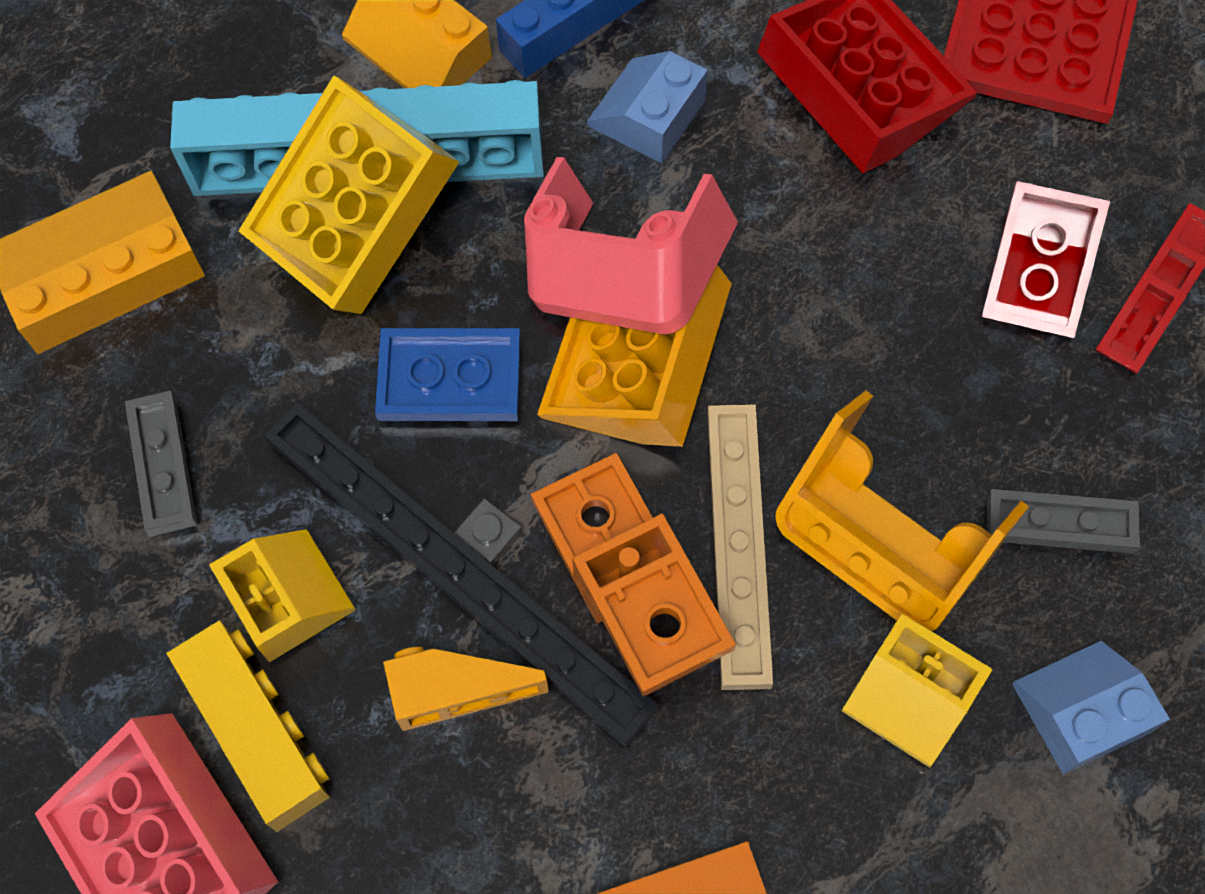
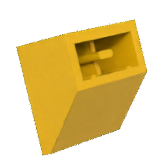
[209,529,356,663]
[842,613,993,768]

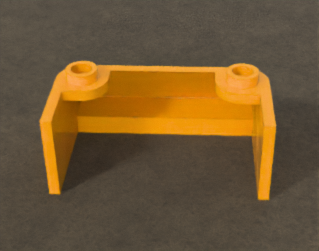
[776,391,1029,631]

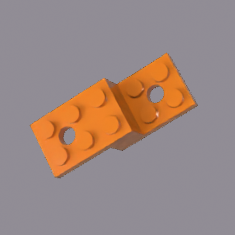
[530,453,736,697]

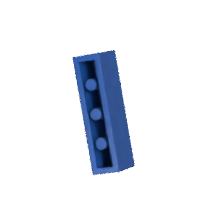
[495,0,644,78]

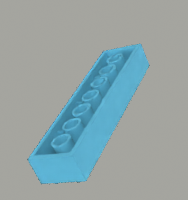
[170,80,544,196]

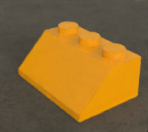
[342,0,492,89]

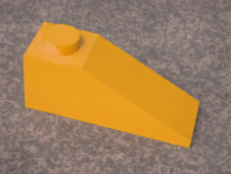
[383,647,549,731]

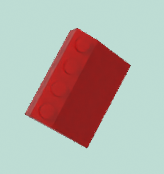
[757,0,977,173]

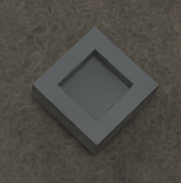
[454,499,522,566]

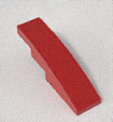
[1095,203,1205,374]

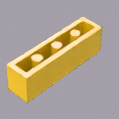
[166,620,330,832]

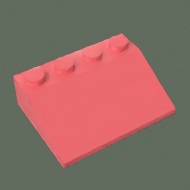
[35,713,278,894]

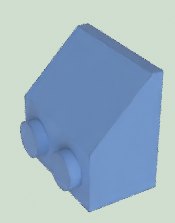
[587,51,708,164]
[1012,641,1170,775]

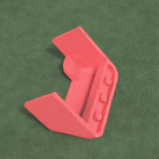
[524,157,738,334]

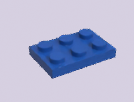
[375,328,521,421]

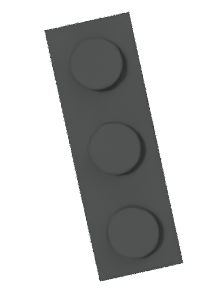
[125,390,197,537]
[987,489,1140,554]

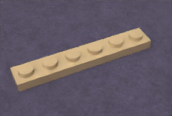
[707,405,773,690]

